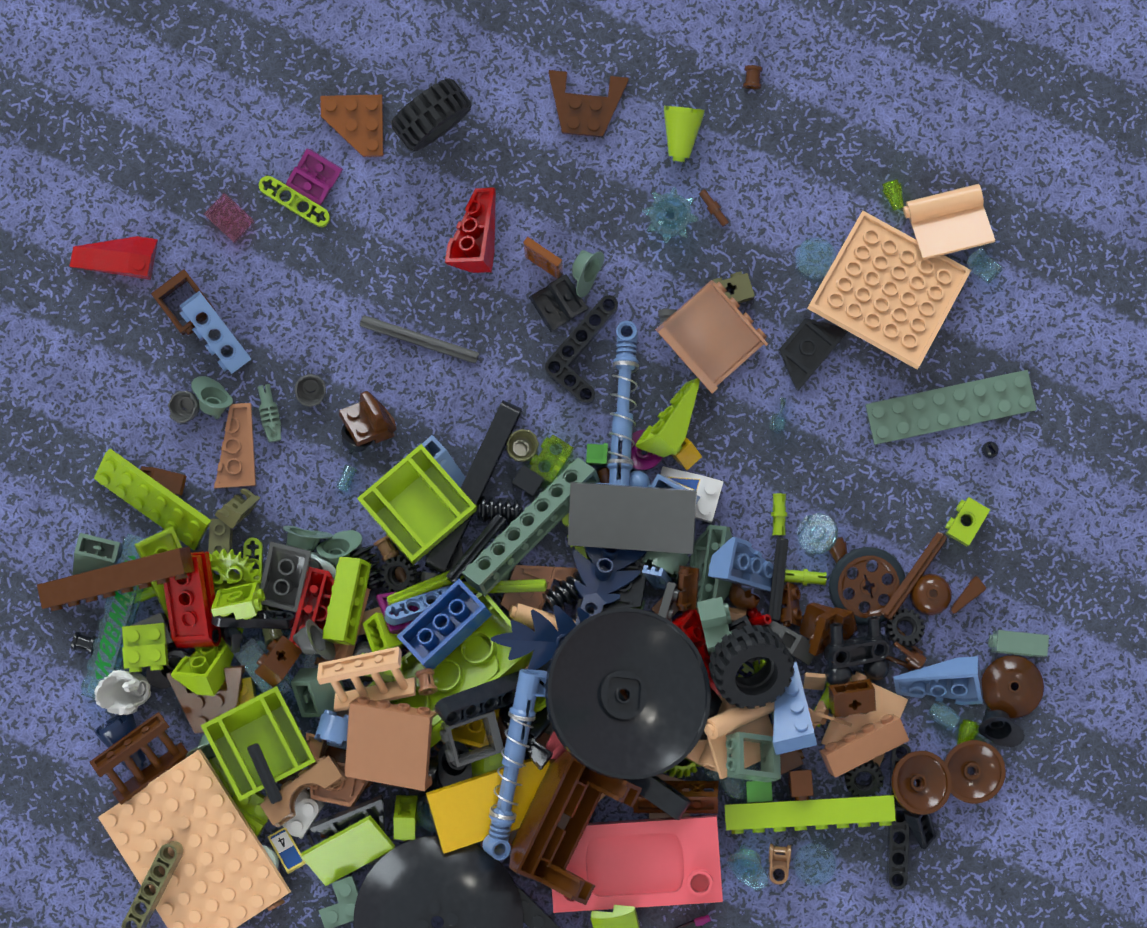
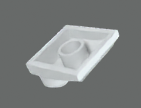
[282,789,326,839]

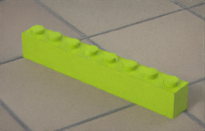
[725,795,896,834]

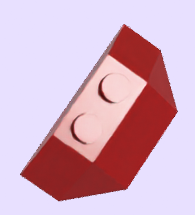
[289,567,334,649]

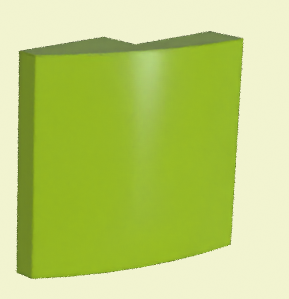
[591,905,640,928]

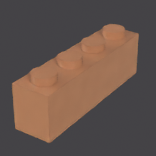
[820,714,909,778]

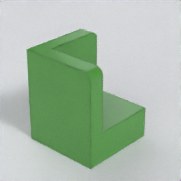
[586,443,608,466]
[746,781,773,803]

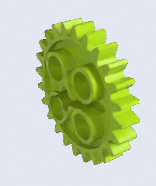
[209,549,262,596]

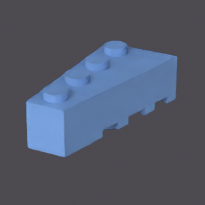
[773,662,817,755]

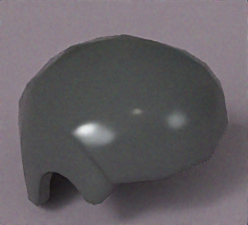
[294,373,326,407]
[167,391,199,423]

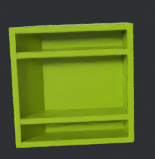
[357,444,477,565]
[200,686,316,801]

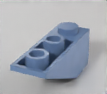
[422,435,466,488]

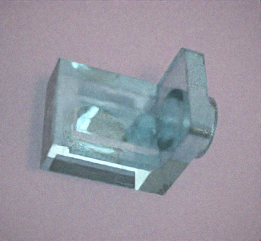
[967,248,1003,284]

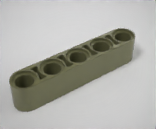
[121,841,184,928]

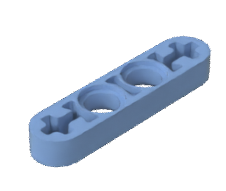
[384,585,451,626]

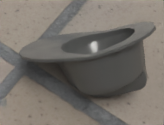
[293,620,336,661]

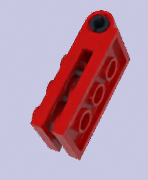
[163,551,221,648]

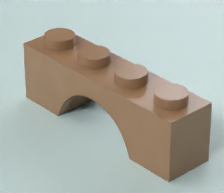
[260,756,347,827]

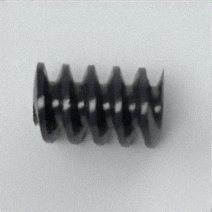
[477,496,521,526]
[350,545,383,590]
[542,572,585,613]

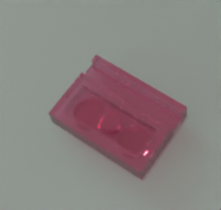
[204,193,255,243]

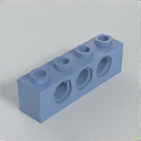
[180,291,251,374]

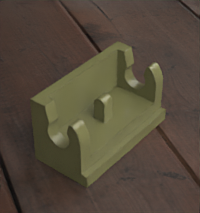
[215,488,261,529]

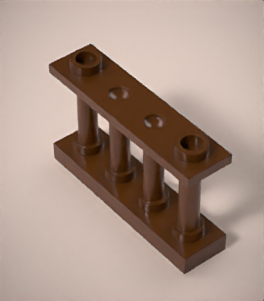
[90,712,188,805]

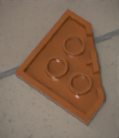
[320,94,383,157]

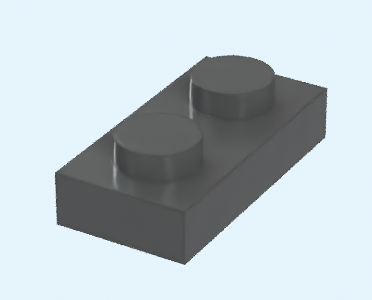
[658,582,680,621]

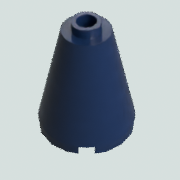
[94,713,146,770]

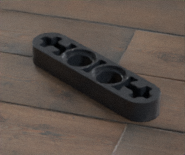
[211,610,294,629]

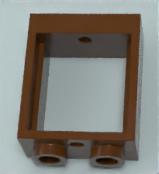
[151,269,216,335]

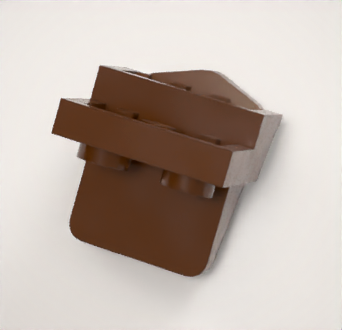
[339,391,397,446]
[800,602,857,656]

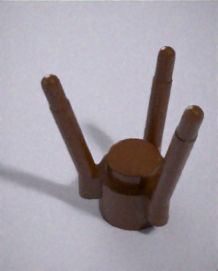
[886,627,927,671]

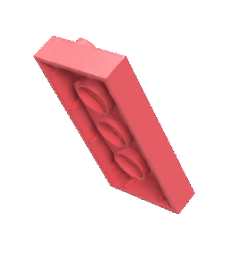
[552,814,723,913]

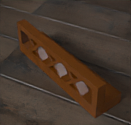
[633,781,719,814]

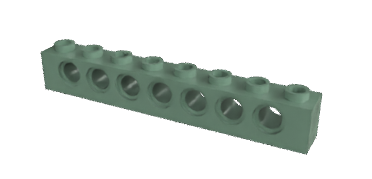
[462,458,600,596]

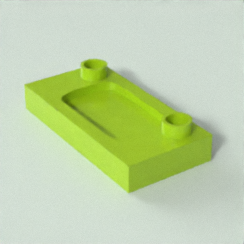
[367,592,534,748]

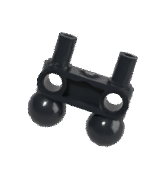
[824,616,890,685]

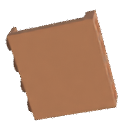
[655,280,768,393]
[345,696,437,791]

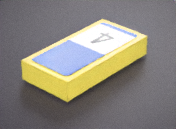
[268,827,306,874]

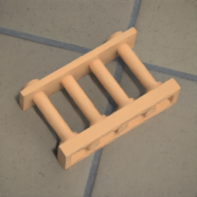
[317,646,416,712]

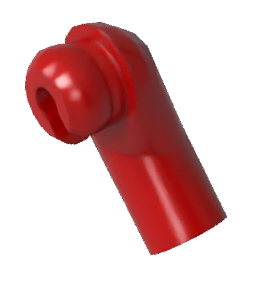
[747,607,772,626]

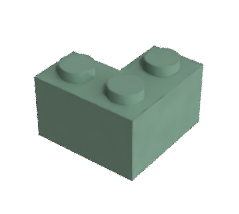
[697,597,732,656]
[318,875,359,928]

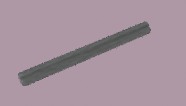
[360,315,479,364]

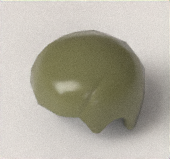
[506,429,539,462]

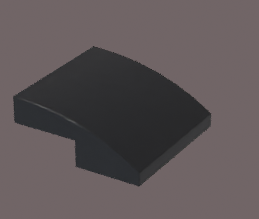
[529,274,588,332]

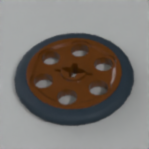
[829,547,906,625]

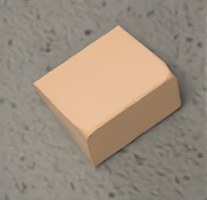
[803,672,826,690]

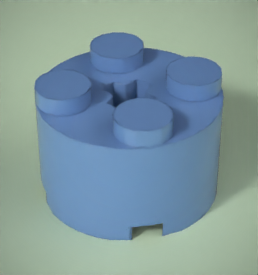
[314,710,349,750]

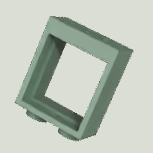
[988,630,1049,657]
[726,732,781,782]

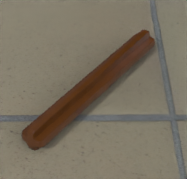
[881,532,947,620]

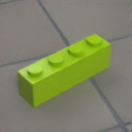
[322,557,371,645]

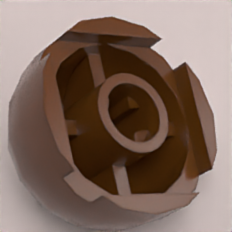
[910,574,952,616]

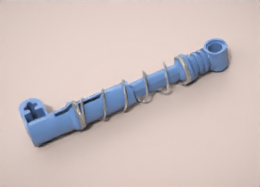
[597,321,639,486]
[483,669,547,860]

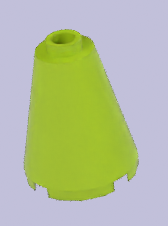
[664,105,705,162]

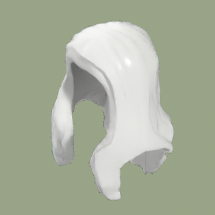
[94,670,151,715]

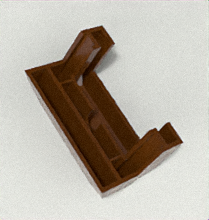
[509,751,642,905]

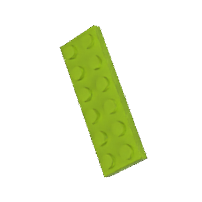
[94,449,211,550]

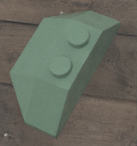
[690,525,732,608]

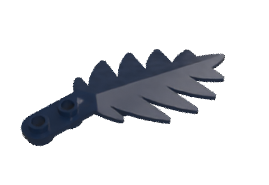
[572,546,647,625]
[491,605,591,670]

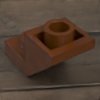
[140,466,187,496]

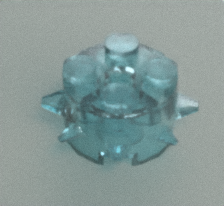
[642,187,698,243]

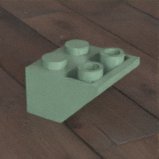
[73,533,124,575]
[291,668,345,717]

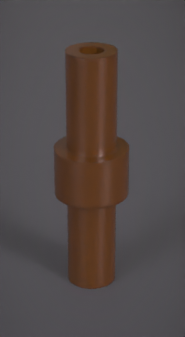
[699,189,729,227]

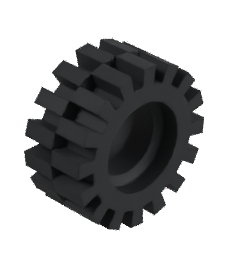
[380,555,421,592]
[885,608,925,649]
[844,760,884,797]

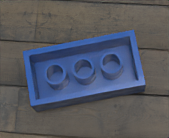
[396,579,492,669]

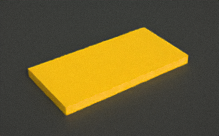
[426,758,551,854]

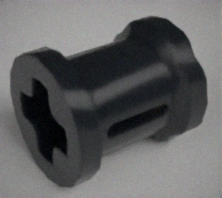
[71,632,98,655]

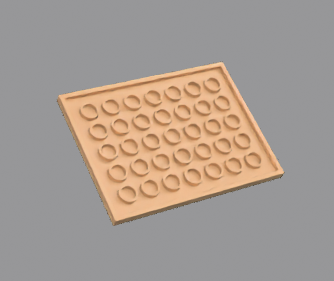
[98,749,291,928]

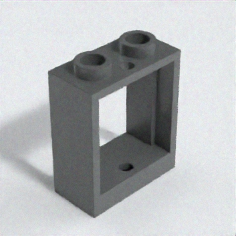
[440,711,504,767]

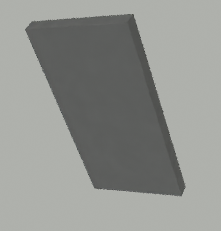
[568,482,697,554]

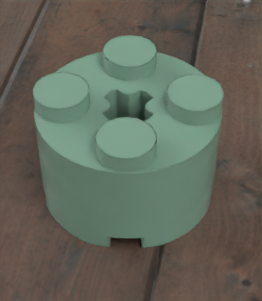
[641,551,689,582]

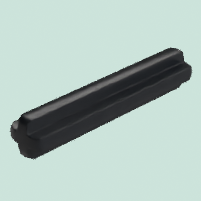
[247,743,282,804]

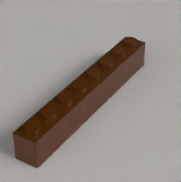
[37,547,195,612]

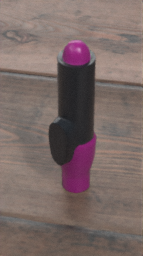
[675,915,711,928]

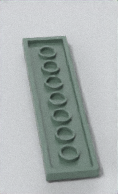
[865,370,1037,445]

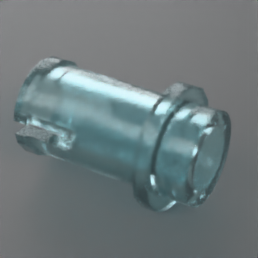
[336,465,357,492]

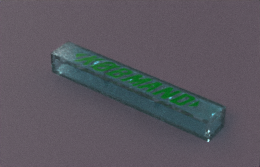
[81,534,146,699]

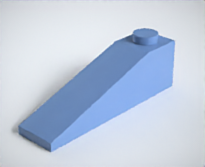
[708,537,773,592]
[894,656,983,705]

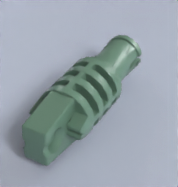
[257,384,281,443]

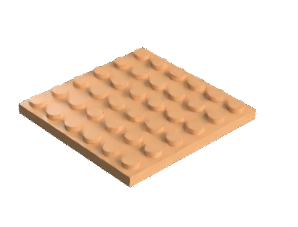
[807,210,971,370]

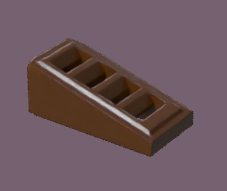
[949,576,986,615]

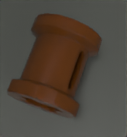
[743,65,763,90]

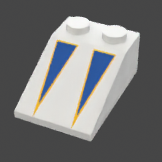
[661,466,724,523]

